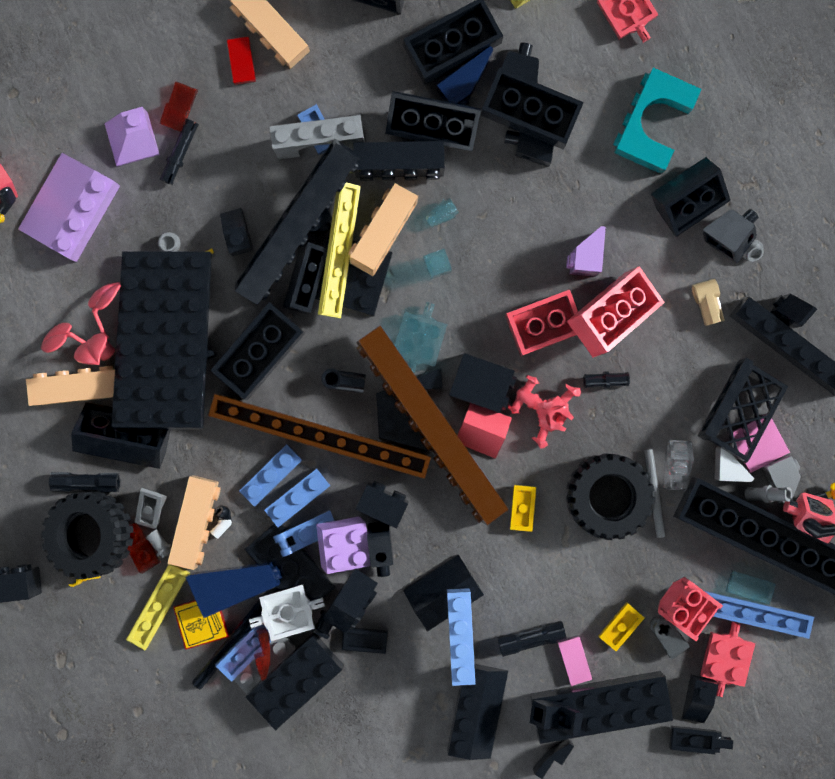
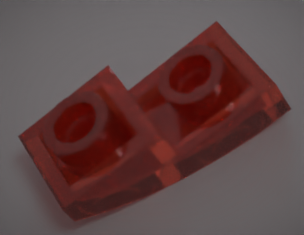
[127,523,161,574]

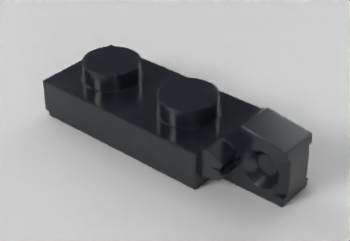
[669,725,733,754]

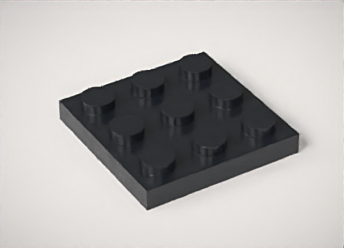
[315,234,393,316]

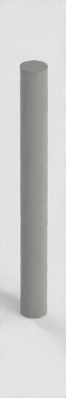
[644,449,666,538]

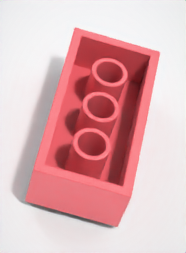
[567,266,665,358]

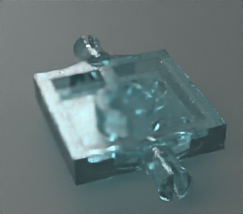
[395,302,447,373]

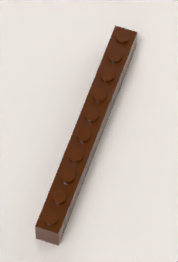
[356,326,509,525]
[208,394,431,479]

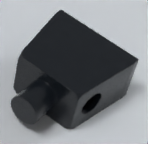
[502,42,539,83]
[504,130,554,167]
[703,209,759,264]
[367,522,393,577]

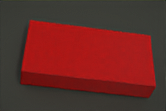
[227,36,256,85]

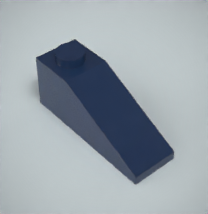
[437,46,493,106]

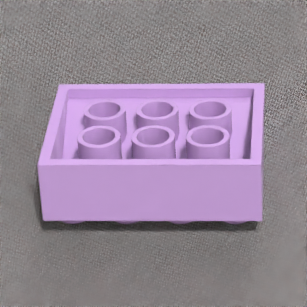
[18,153,120,262]

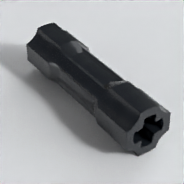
[49,472,120,492]
[497,621,567,657]

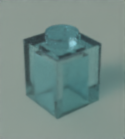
[423,249,452,279]

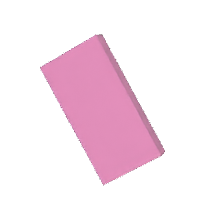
[558,636,592,686]

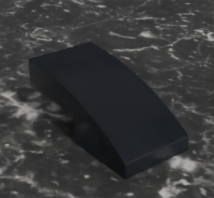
[533,739,574,779]

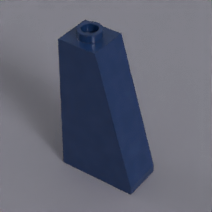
[186,562,282,618]

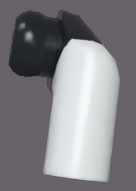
[210,505,232,539]

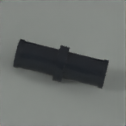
[583,371,630,389]

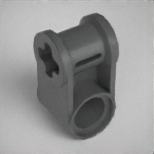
[650,615,690,660]

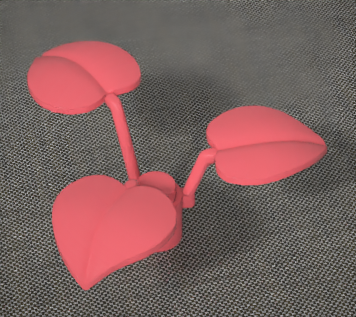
[41,282,121,365]

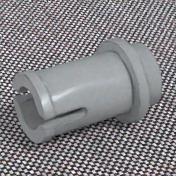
[146,529,172,559]

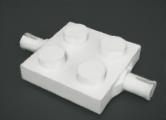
[249,585,325,641]

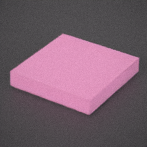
[733,413,790,473]

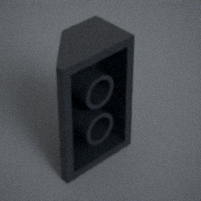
[651,157,731,237]
[403,554,484,632]

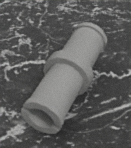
[745,485,792,503]

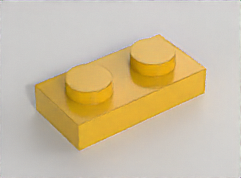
[510,485,536,532]
[598,602,645,652]

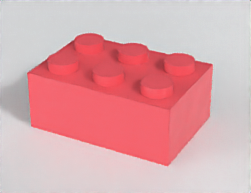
[505,290,578,356]

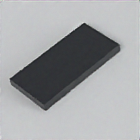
[244,523,336,601]

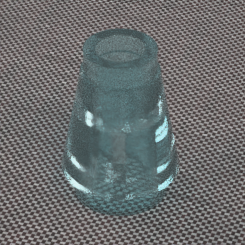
[425,198,459,227]

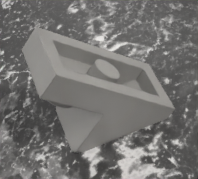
[135,488,167,530]

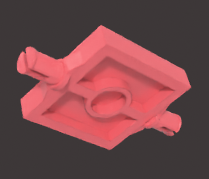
[597,0,658,43]
[700,621,755,697]

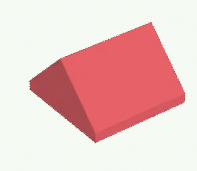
[457,403,512,459]

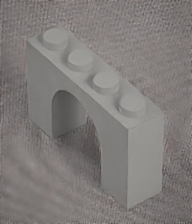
[270,115,365,160]

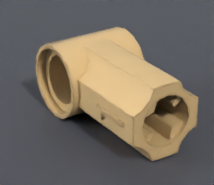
[692,279,725,326]

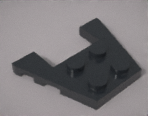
[376,369,442,452]

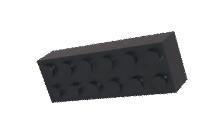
[530,671,673,744]

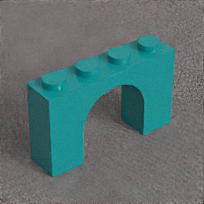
[613,67,702,174]

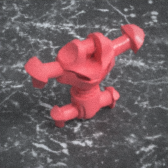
[507,375,581,449]

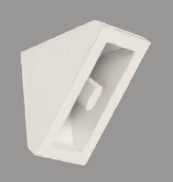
[715,446,754,482]

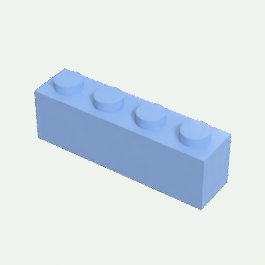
[447,588,475,686]

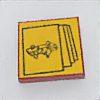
[173,600,229,649]

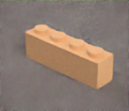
[229,0,310,69]
[349,183,418,276]
[26,366,115,406]
[167,475,221,570]

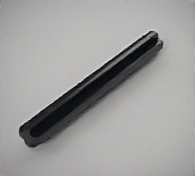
[192,599,262,690]

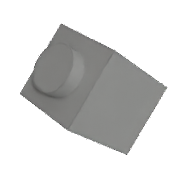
[762,455,801,507]

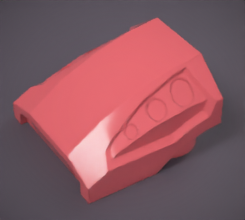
[658,577,723,641]

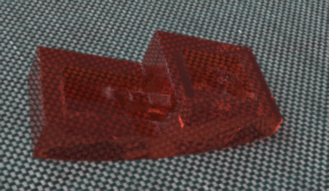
[160,81,198,132]
[253,628,270,681]

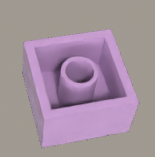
[316,517,371,574]

